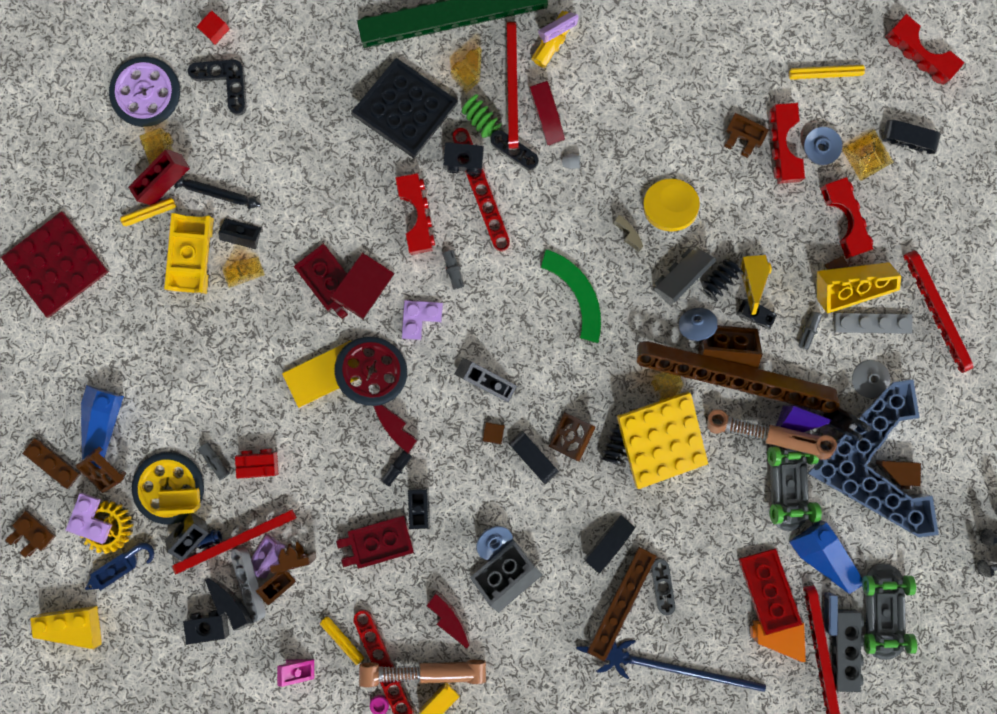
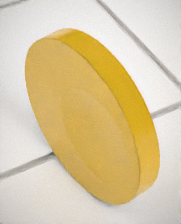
[643,179,700,232]

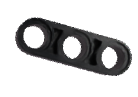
[882,120,941,154]
[508,430,559,485]

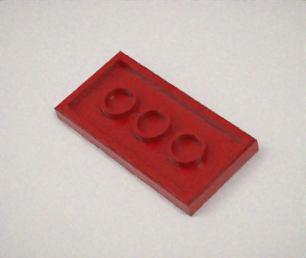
[738,548,803,636]

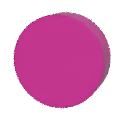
[370,695,389,714]

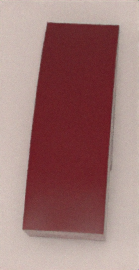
[529,81,565,146]
[373,405,418,453]
[426,591,470,649]

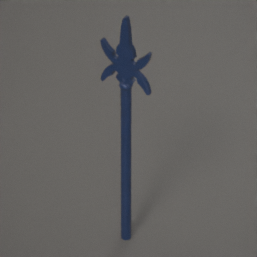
[576,640,766,692]

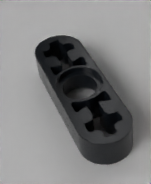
[490,130,539,170]

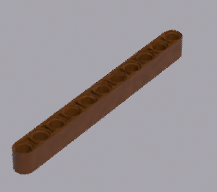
[637,341,840,413]

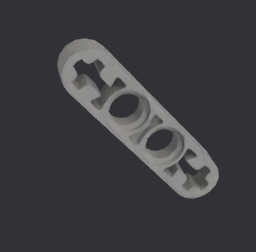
[231,546,266,622]

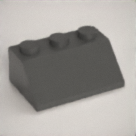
[653,247,717,305]
[470,540,543,613]

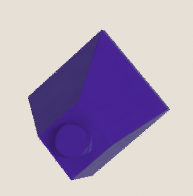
[776,405,831,432]

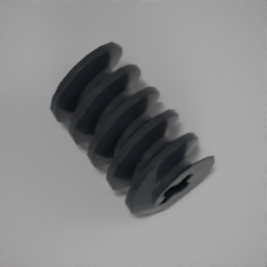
[701,259,744,302]
[600,422,627,465]

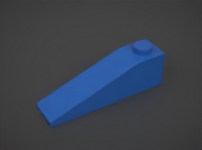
[81,385,124,468]
[789,520,862,594]

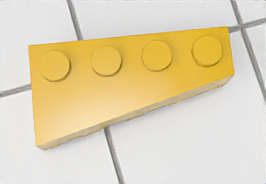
[817,262,901,314]

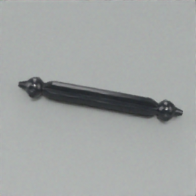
[174,176,261,210]

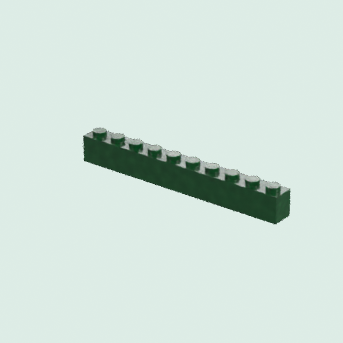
[357,0,548,48]

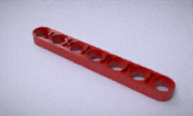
[507,21,518,149]
[452,128,510,252]
[904,250,974,373]
[171,509,297,575]
[803,585,840,714]
[354,609,414,714]

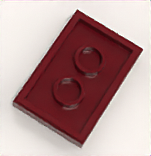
[331,253,395,320]

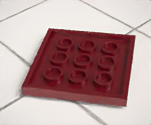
[1,211,109,318]

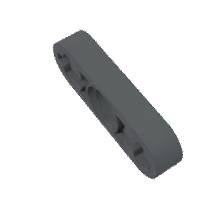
[651,558,676,615]

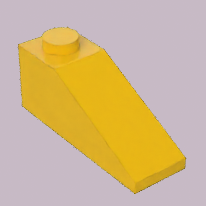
[740,255,772,315]

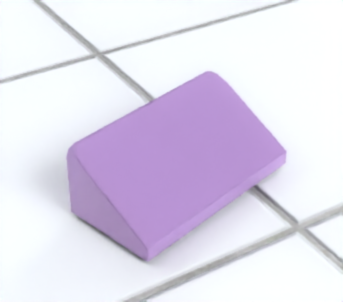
[538,12,579,43]
[251,534,286,579]

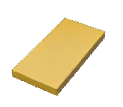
[282,340,359,408]

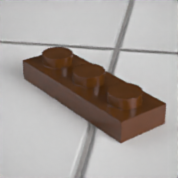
[22,438,81,489]

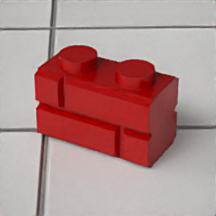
[235,449,279,479]

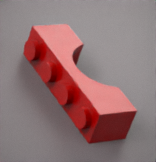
[885,14,965,85]
[768,103,805,184]
[395,173,435,255]
[820,177,873,259]

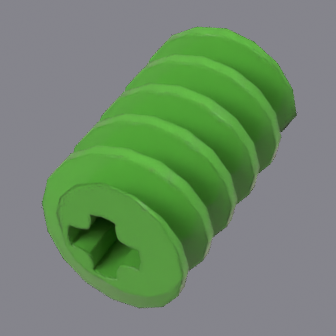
[461,94,502,138]

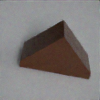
[256,571,296,606]

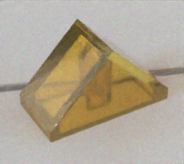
[222,257,265,288]

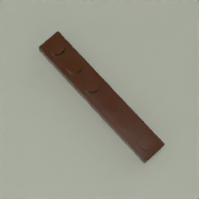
[587,547,657,662]

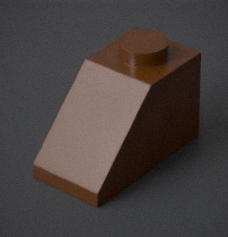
[876,460,921,489]

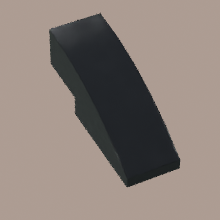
[583,515,635,574]
[205,578,254,631]

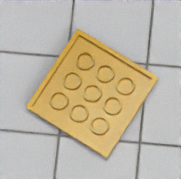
[617,391,708,489]

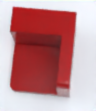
[197,10,230,45]

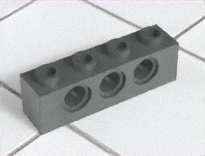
[832,609,864,692]

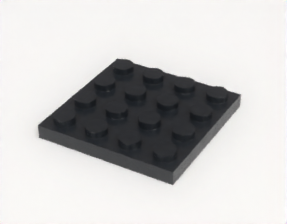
[351,58,458,158]

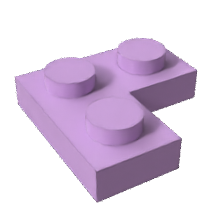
[402,300,443,340]
[66,493,112,544]

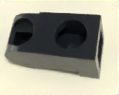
[736,299,777,330]

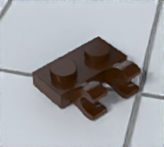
[724,113,769,158]
[5,511,56,558]

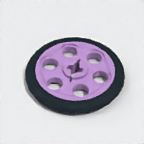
[109,56,180,127]

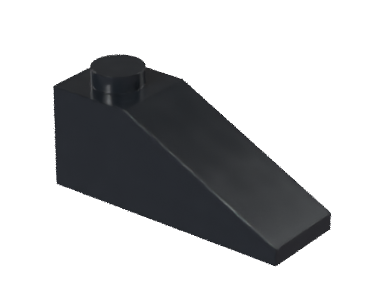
[454,358,517,403]

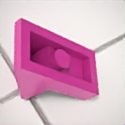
[277,659,314,687]

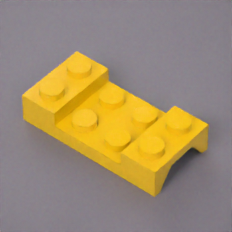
[164,213,214,294]

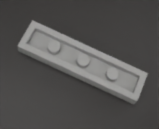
[834,313,912,334]

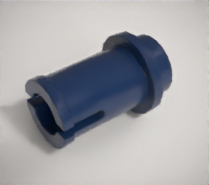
[197,530,222,549]

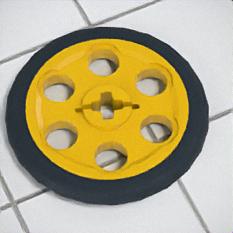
[132,452,204,525]

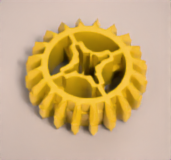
[79,501,134,554]

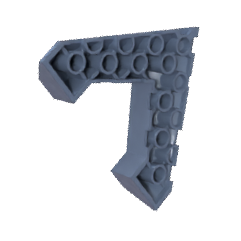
[808,379,939,537]

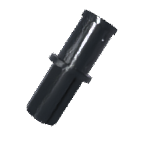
[380,450,412,487]

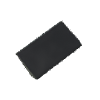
[218,218,262,249]

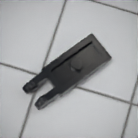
[822,408,871,442]

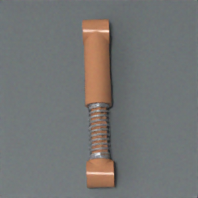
[707,409,837,460]
[359,660,486,687]

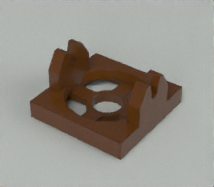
[548,412,596,462]
[75,446,127,493]
[270,542,317,574]

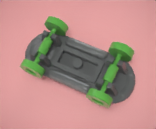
[767,445,822,531]
[862,563,917,660]

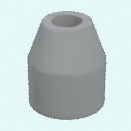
[562,153,580,169]

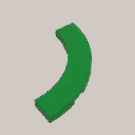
[541,249,601,344]

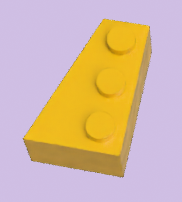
[30,606,102,649]

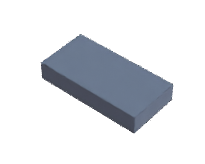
[824,593,838,636]

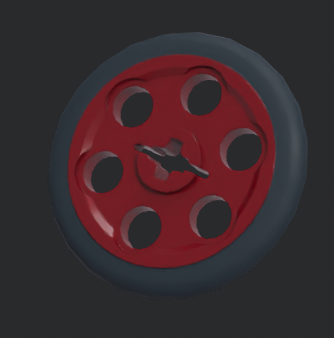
[334,337,407,406]

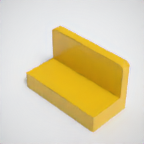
[155,488,201,515]
[418,683,460,714]

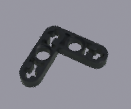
[187,60,247,116]

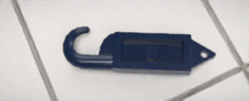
[85,542,155,591]

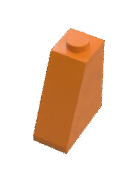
[750,620,806,662]

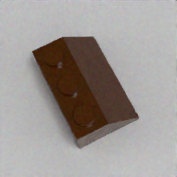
[698,325,763,369]

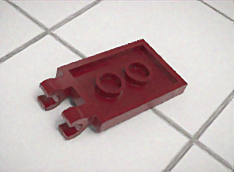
[293,243,348,319]
[336,515,414,569]

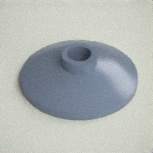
[804,127,843,165]
[679,308,718,341]
[476,526,513,560]

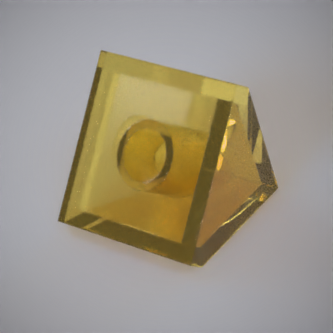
[842,130,894,181]

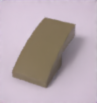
[613,215,643,252]

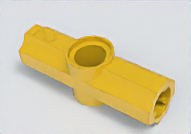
[531,11,570,68]

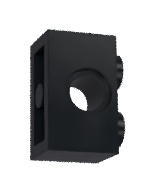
[443,142,484,175]
[408,487,430,529]
[165,513,209,561]
[183,610,230,645]

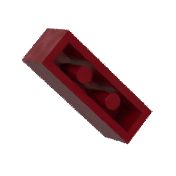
[128,149,190,205]

